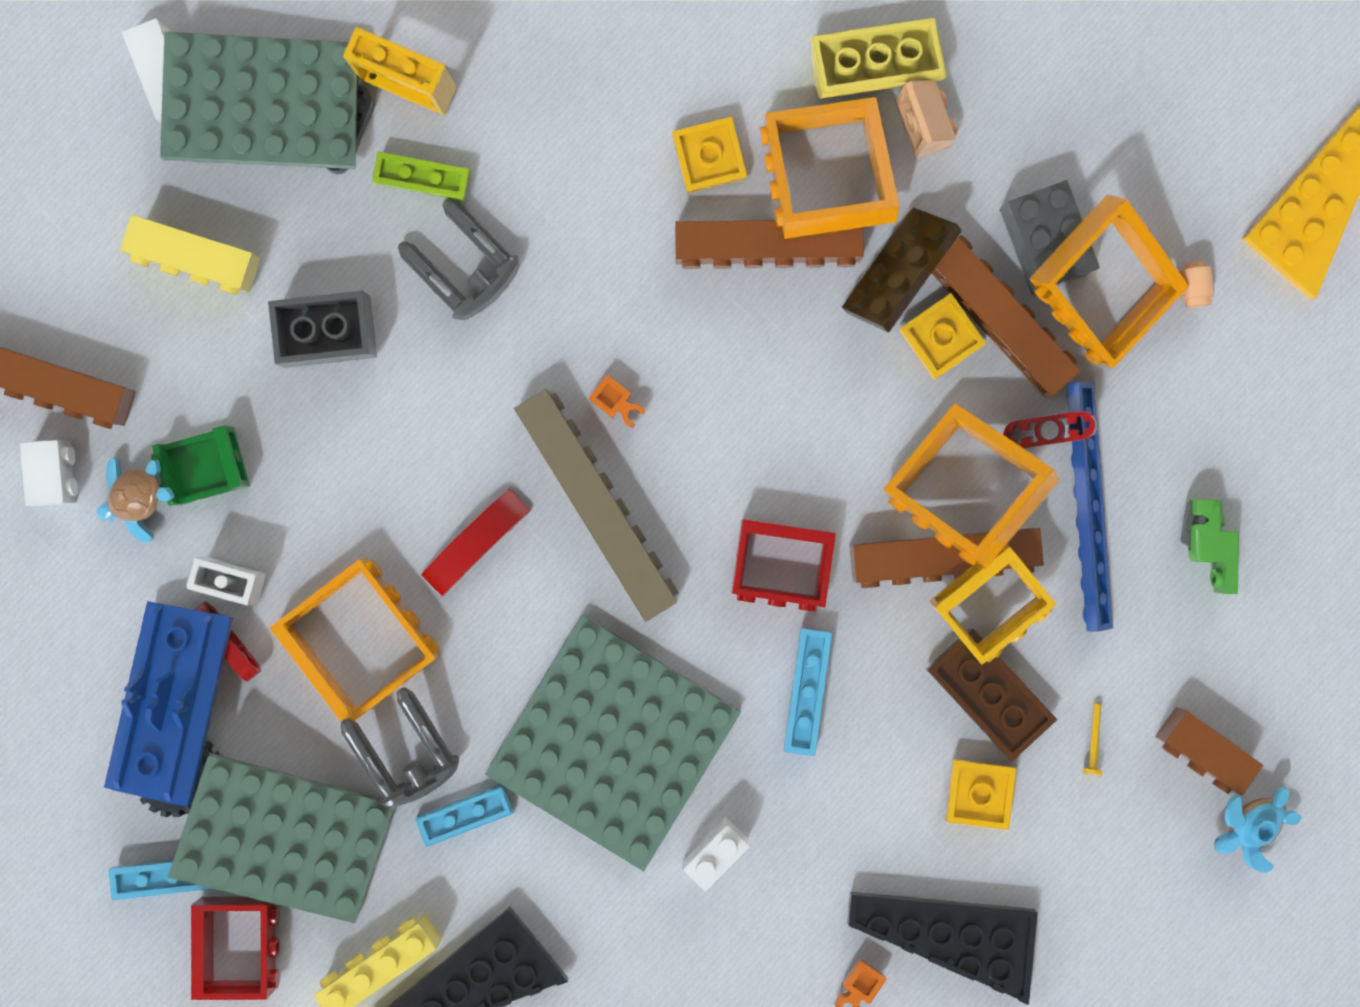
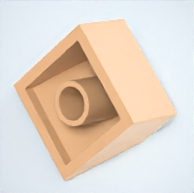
[895,80,957,159]

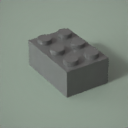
[1000,180,1100,295]
[268,291,377,368]

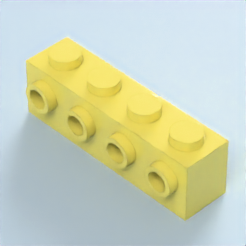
[120,215,261,295]
[314,913,442,1007]

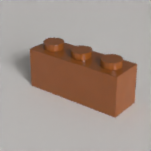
[1155,707,1264,796]

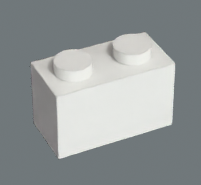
[20,440,78,506]
[186,557,266,606]
[683,817,750,892]

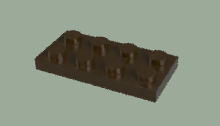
[841,207,962,333]

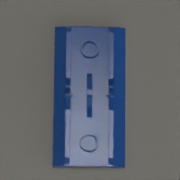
[104,601,234,806]

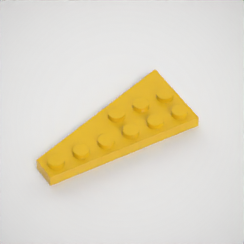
[1242,105,1360,300]

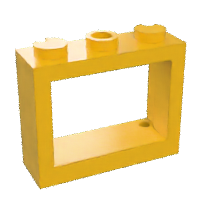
[343,27,457,116]
[929,545,1057,665]

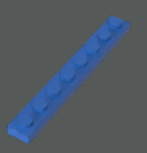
[1066,382,1113,632]

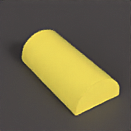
[811,17,947,99]

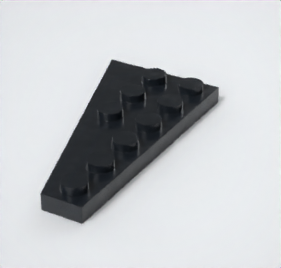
[847,892,1038,1005]
[387,906,569,1007]

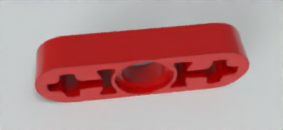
[1003,411,1097,449]
[194,601,261,682]

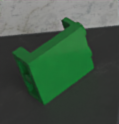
[151,425,250,506]

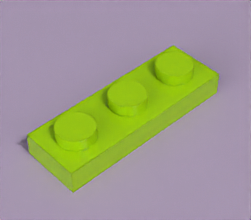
[372,151,471,202]

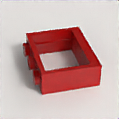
[731,519,836,612]
[191,897,280,1000]

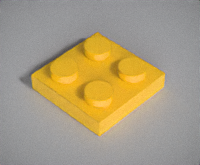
[672,116,747,194]
[899,293,987,380]
[945,759,1017,830]

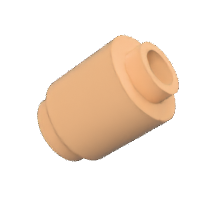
[1179,261,1214,308]

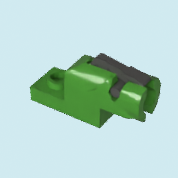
[1180,499,1239,594]

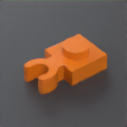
[588,374,645,428]
[835,958,887,1007]

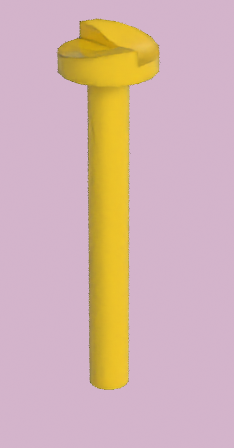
[1083,703,1102,776]

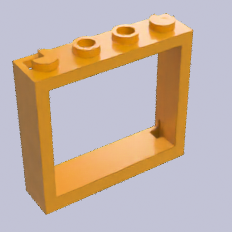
[759,97,900,239]
[1029,195,1189,368]
[883,403,1059,569]
[269,558,440,722]

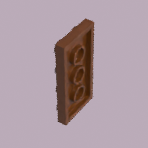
[926,627,1057,762]

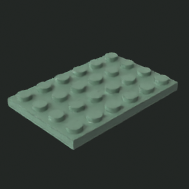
[160,32,358,169]
[168,753,394,923]

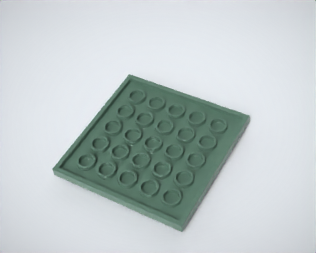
[485,615,741,872]

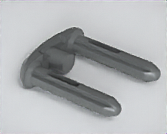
[398,198,519,320]
[340,687,459,807]

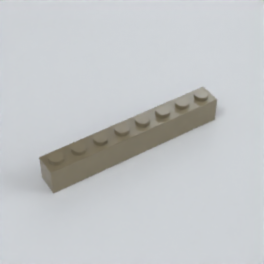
[514,389,679,622]

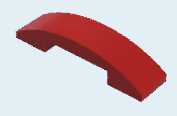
[421,488,531,597]

